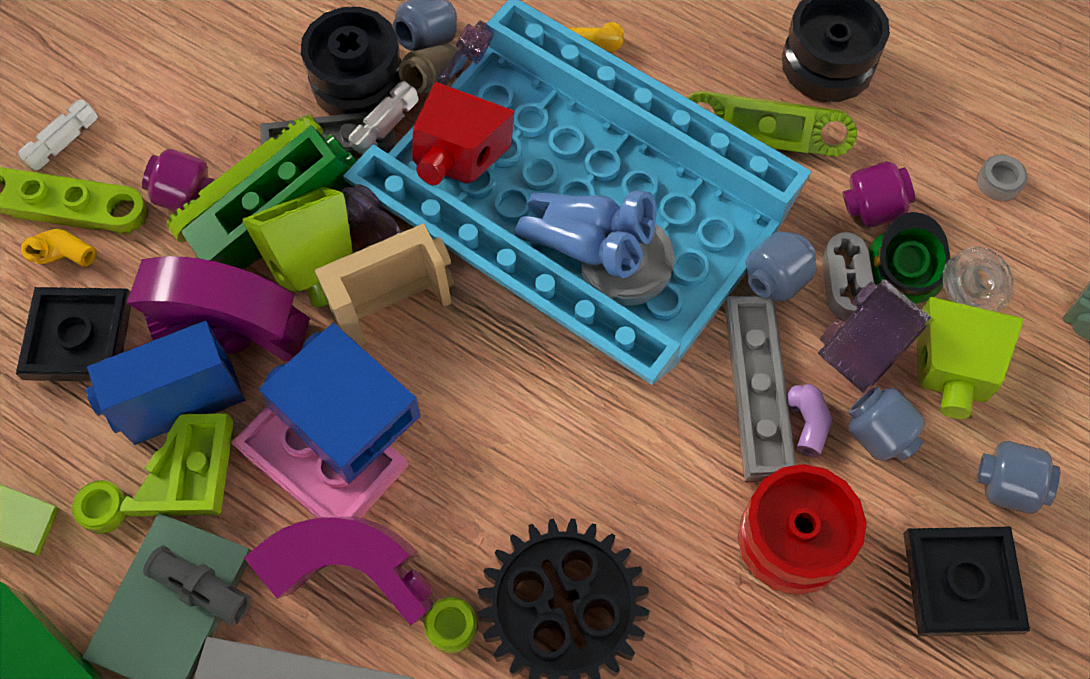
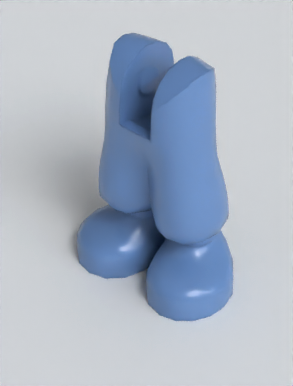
[514,190,656,278]

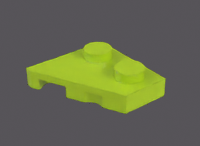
[120,413,234,517]

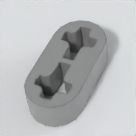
[822,232,875,321]

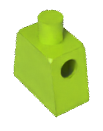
[242,187,353,307]
[916,297,1023,419]

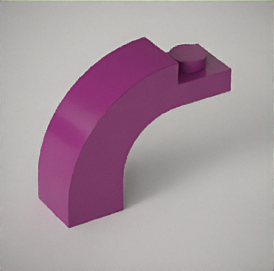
[127,256,310,362]
[244,516,433,626]

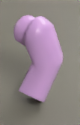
[787,384,832,458]

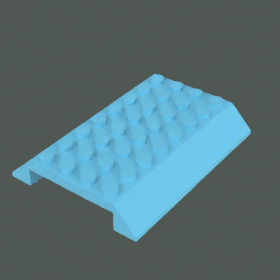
[343,0,811,385]

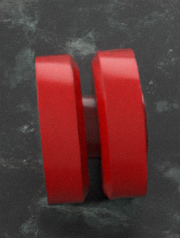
[737,464,867,595]

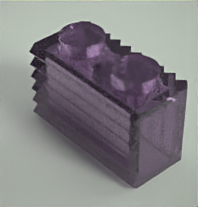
[818,279,934,393]

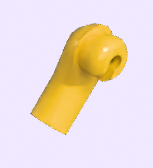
[567,22,624,53]
[20,229,97,267]

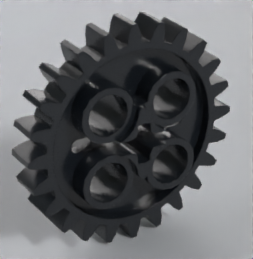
[478,518,650,679]

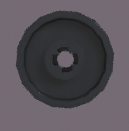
[782,0,890,102]
[300,7,402,116]

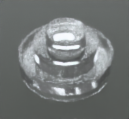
[943,246,1014,312]

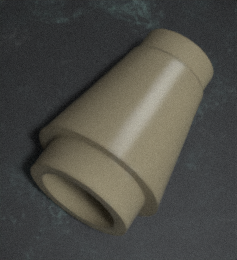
[399,43,459,93]

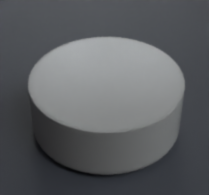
[977,155,1027,201]

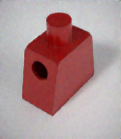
[412,82,515,185]

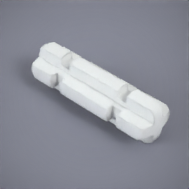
[348,81,419,155]
[18,99,98,171]

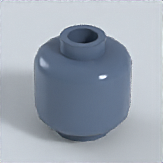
[393,0,457,52]
[746,231,817,302]
[848,386,925,461]
[976,441,1060,514]

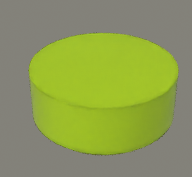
[72,480,127,534]
[424,597,478,653]

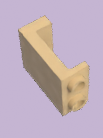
[315,223,455,346]

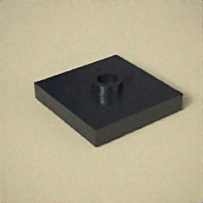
[16,287,131,382]
[903,526,1030,636]

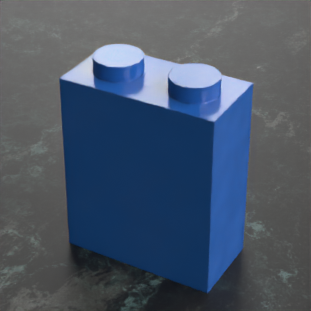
[86,320,246,445]
[258,322,421,485]

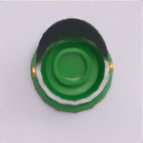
[868,212,953,304]

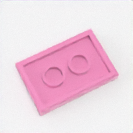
[231,406,409,518]

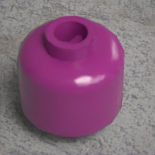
[142,149,215,212]
[842,161,916,227]

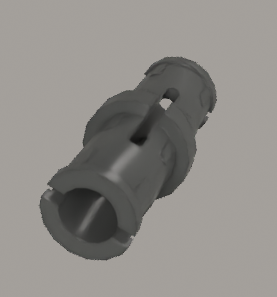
[143,545,252,627]

